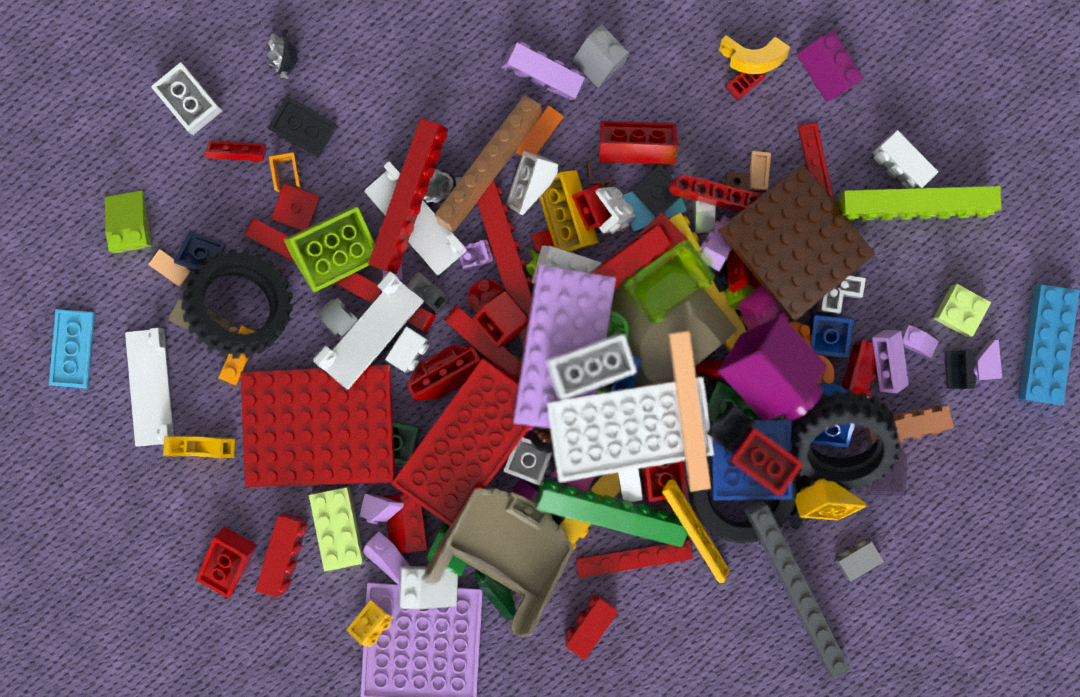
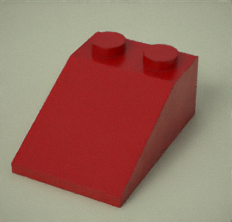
[641,461,687,502]
[196,526,257,599]

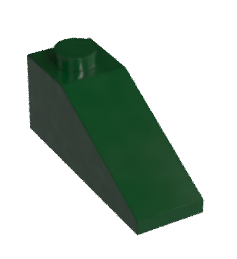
[474,569,516,620]

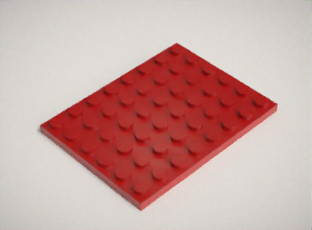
[241,365,395,487]

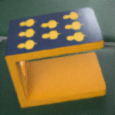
[269,152,304,193]

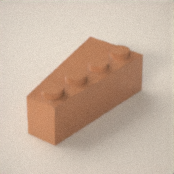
[865,405,954,445]

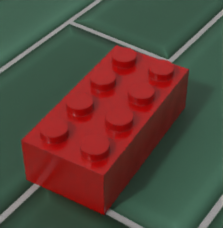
[255,512,308,598]

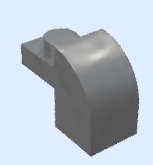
[406,271,450,313]

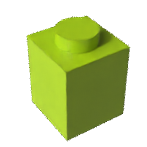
[726,285,756,311]

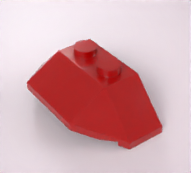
[406,345,481,400]

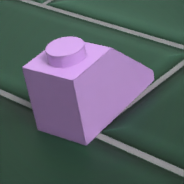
[901,325,939,359]
[974,340,1002,380]
[360,494,404,524]

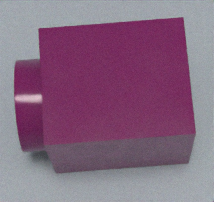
[718,314,827,421]

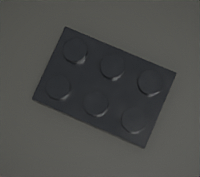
[268,96,338,158]

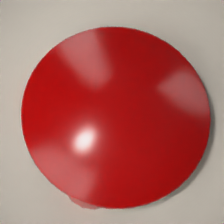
[468,279,505,314]

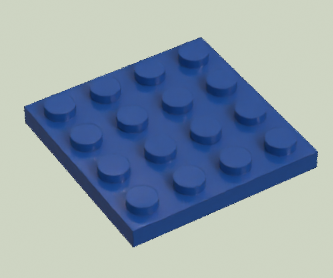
[711,420,792,500]

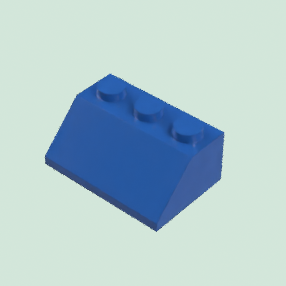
[811,383,854,447]

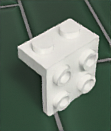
[596,187,637,234]

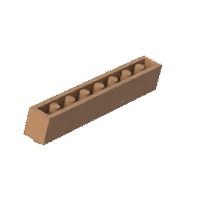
[434,95,542,233]

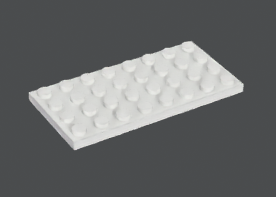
[546,377,714,482]

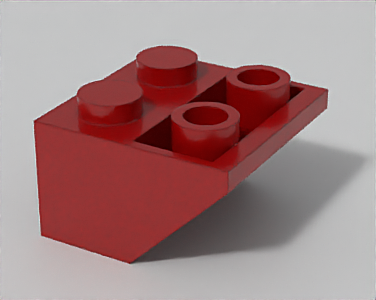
[472,291,529,348]

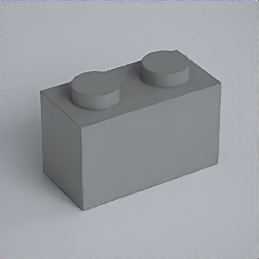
[835,539,884,581]

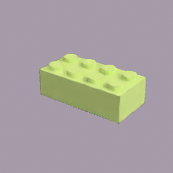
[309,486,365,571]

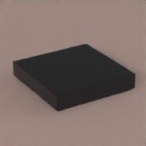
[631,164,682,217]

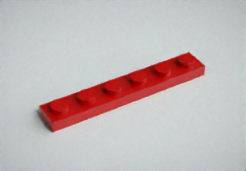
[576,540,693,578]

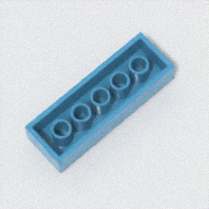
[1018,285,1080,405]

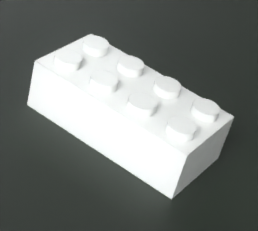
[545,334,637,400]

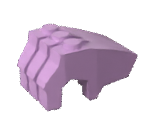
[459,240,493,269]

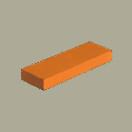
[515,106,564,157]

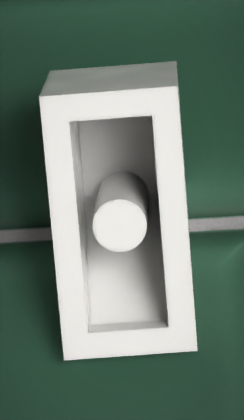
[693,192,716,233]

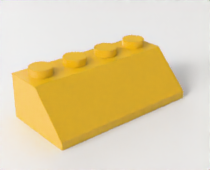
[539,170,599,252]

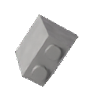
[572,24,628,88]

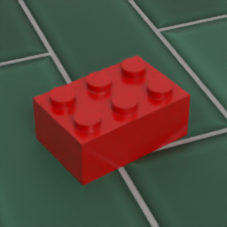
[728,428,803,496]
[564,593,618,660]

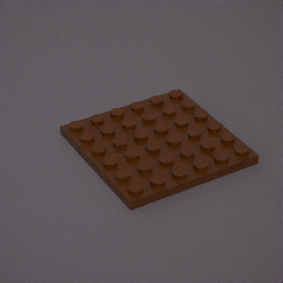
[718,164,875,322]

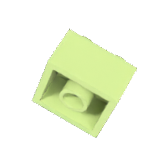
[933,284,991,337]

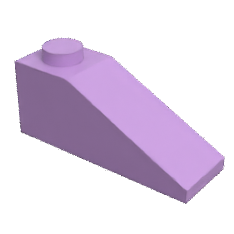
[363,532,410,585]

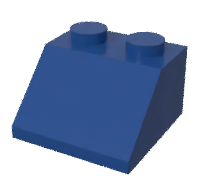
[809,313,853,358]

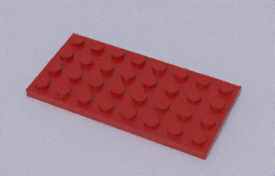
[391,358,531,526]

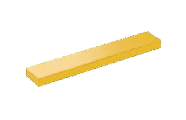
[663,479,730,583]

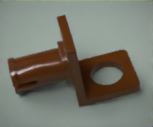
[587,161,615,188]

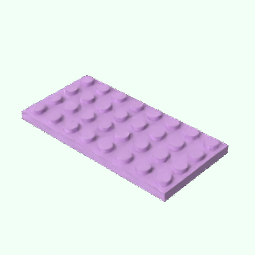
[513,265,616,428]

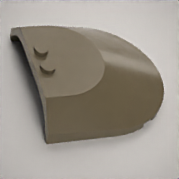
[611,264,737,388]

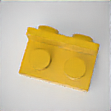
[346,600,394,647]

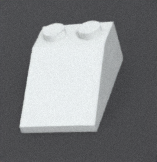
[506,151,558,215]
[398,566,458,609]

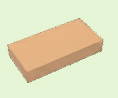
[750,151,771,191]
[148,249,192,287]

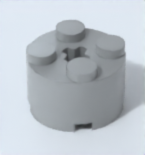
[315,298,358,341]

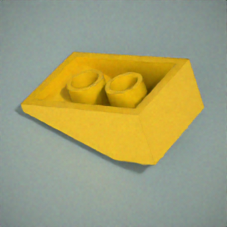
[795,479,867,520]

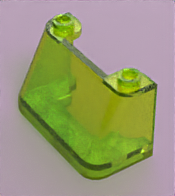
[620,238,715,324]

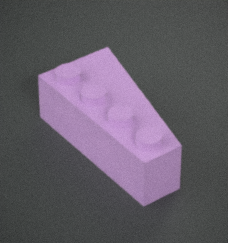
[500,42,585,100]

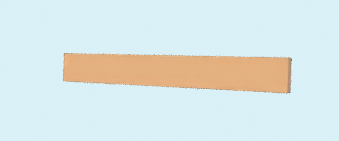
[668,331,711,492]

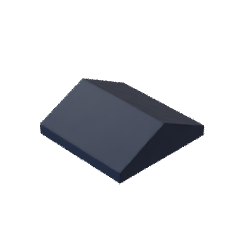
[174,231,226,271]

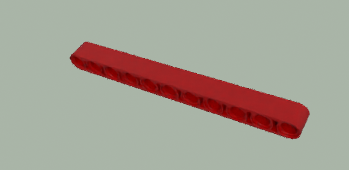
[244,218,436,333]

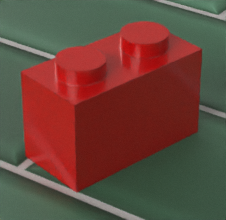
[572,184,612,231]

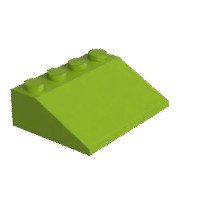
[283,207,375,293]

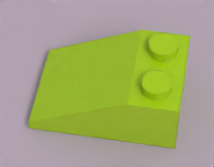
[105,190,153,253]

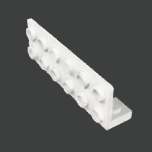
[365,161,467,275]
[313,272,423,389]
[125,328,174,446]

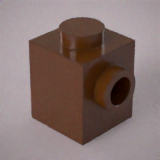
[721,172,750,191]

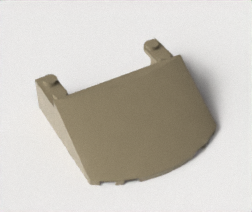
[421,488,574,638]

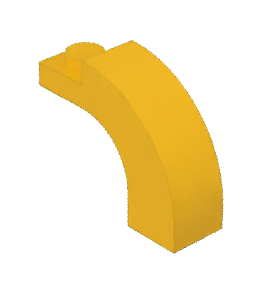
[719,35,790,74]
[163,436,235,458]

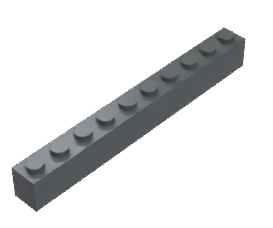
[744,499,850,679]

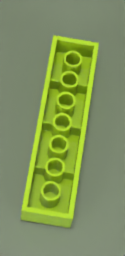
[837,186,1001,221]

